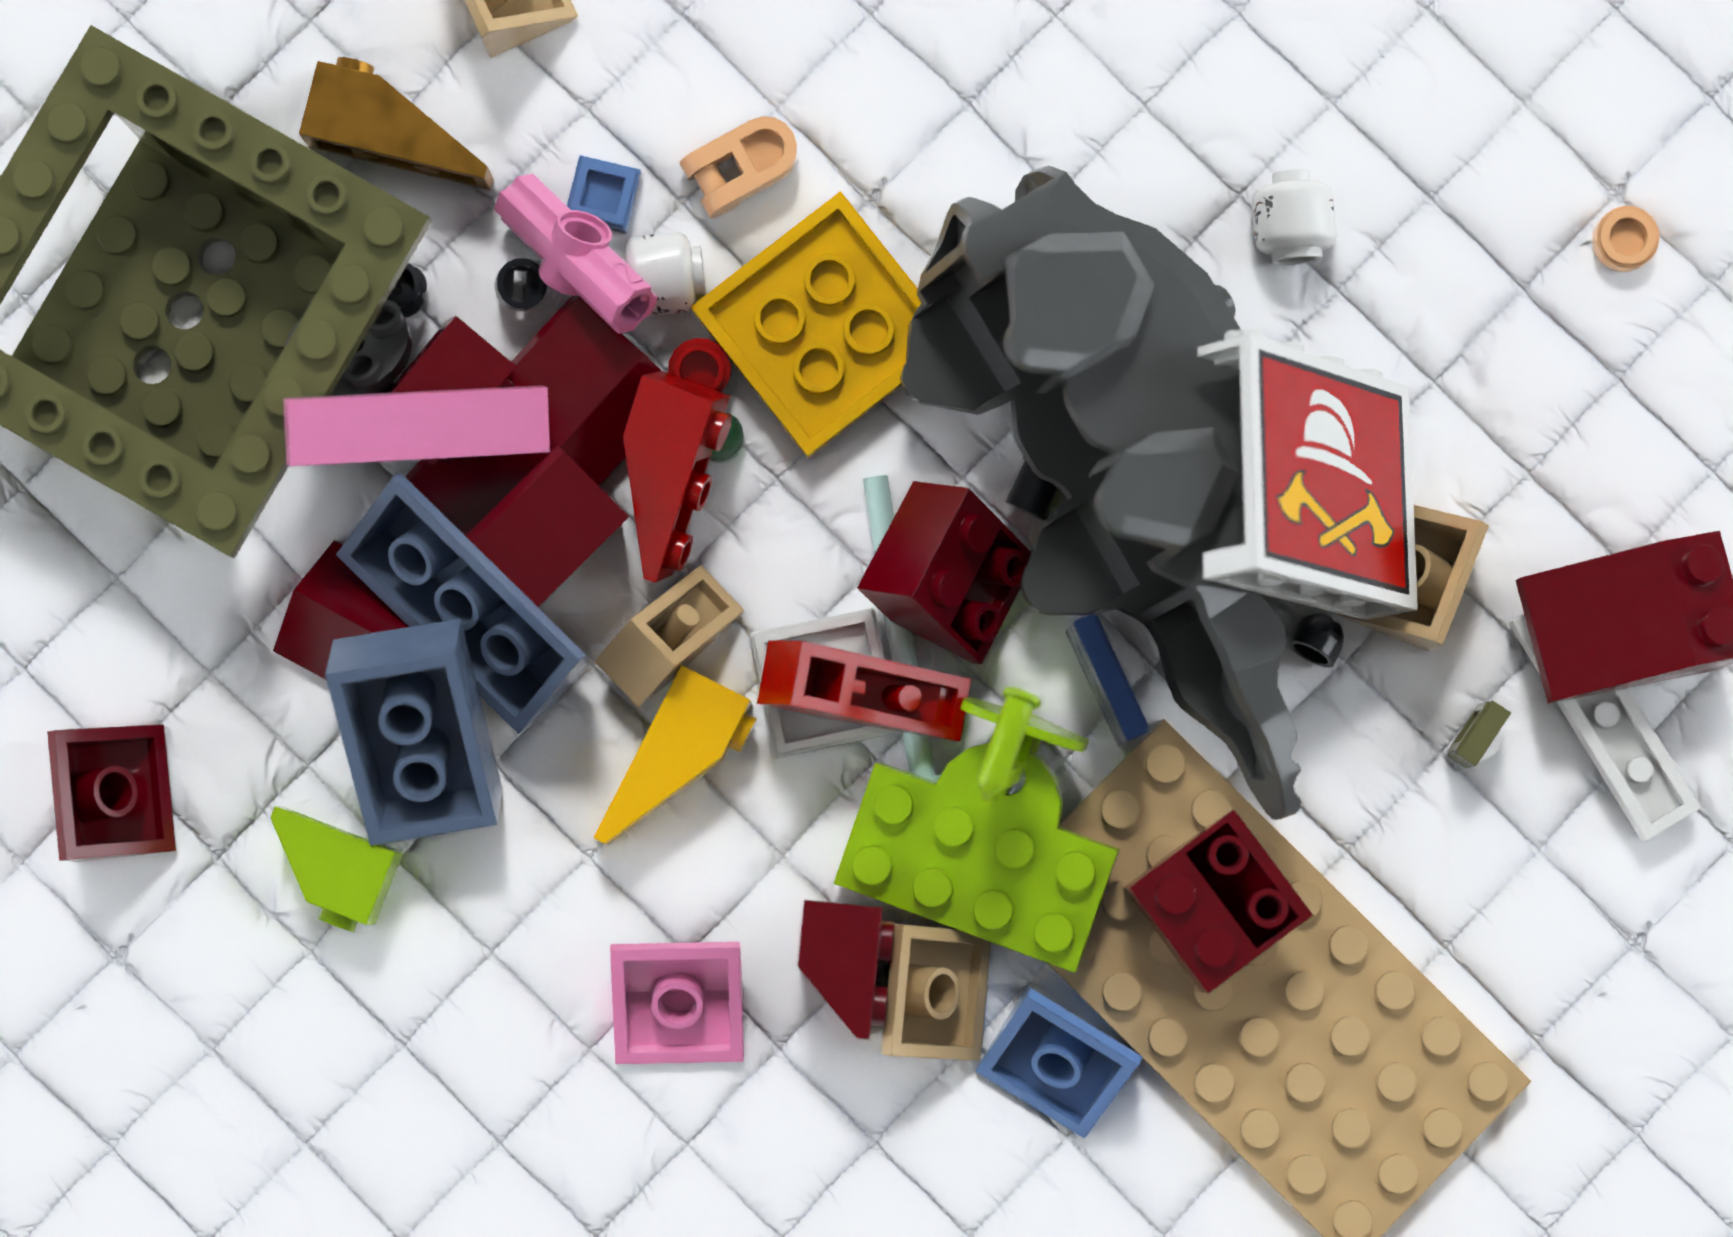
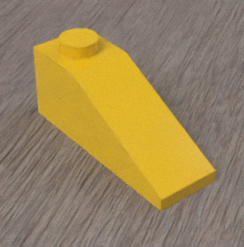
[593,665,757,844]

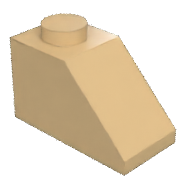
[594,565,745,707]

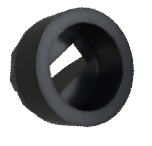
[494,258,547,311]
[1288,613,1344,668]

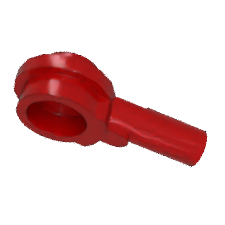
[668,338,731,392]

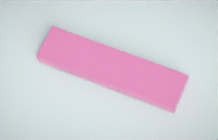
[283,385,550,467]

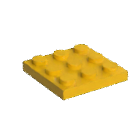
[691,191,921,459]

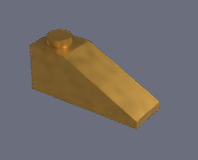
[299,57,494,191]

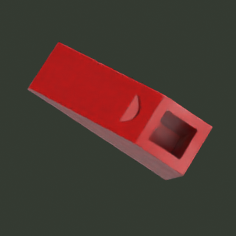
[623,371,732,583]

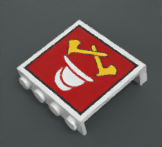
[1197,328,1418,620]

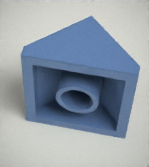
[976,986,1142,1139]

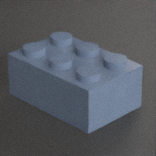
[325,618,502,846]

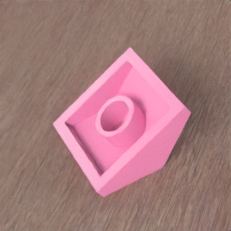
[610,941,744,1064]

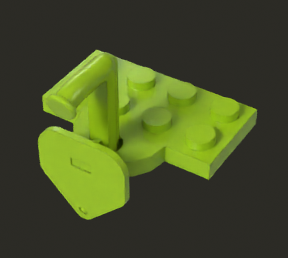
[833,687,1120,973]

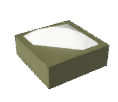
[1446,700,1511,769]

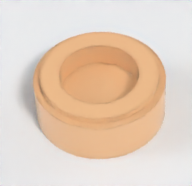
[1592,206,1660,272]

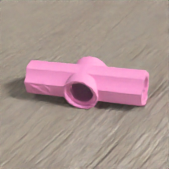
[494,174,658,334]

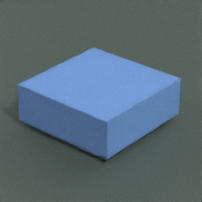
[567,155,642,234]

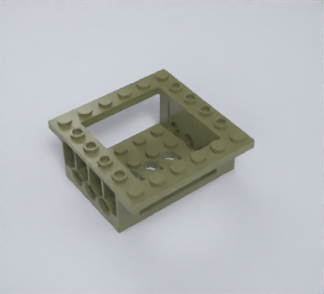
[0,25,432,559]

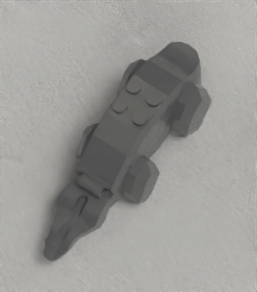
[900,165,1302,820]

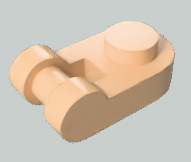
[679,116,797,218]

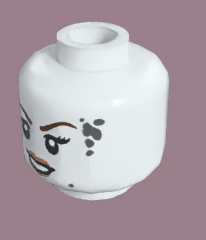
[1252,169,1337,265]
[623,232,706,317]

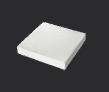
[750,607,900,759]

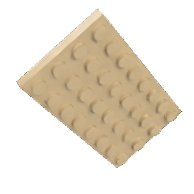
[1047,719,1532,1237]

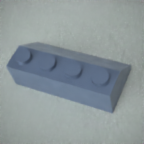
[336,472,589,734]

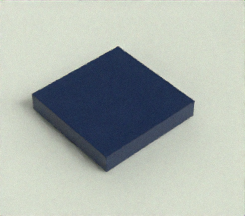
[1065,613,1150,746]

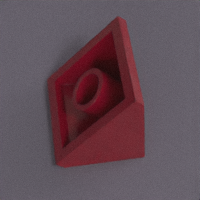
[466,445,629,607]
[273,540,409,680]
[47,724,176,862]

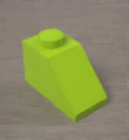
[270,806,403,932]

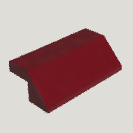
[405,296,661,536]

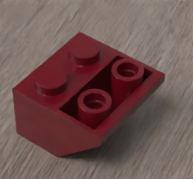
[857,481,1031,665]
[1124,809,1313,994]
[797,900,894,1040]

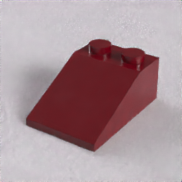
[1515,530,1733,704]

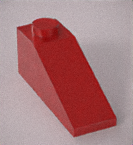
[757,640,971,742]

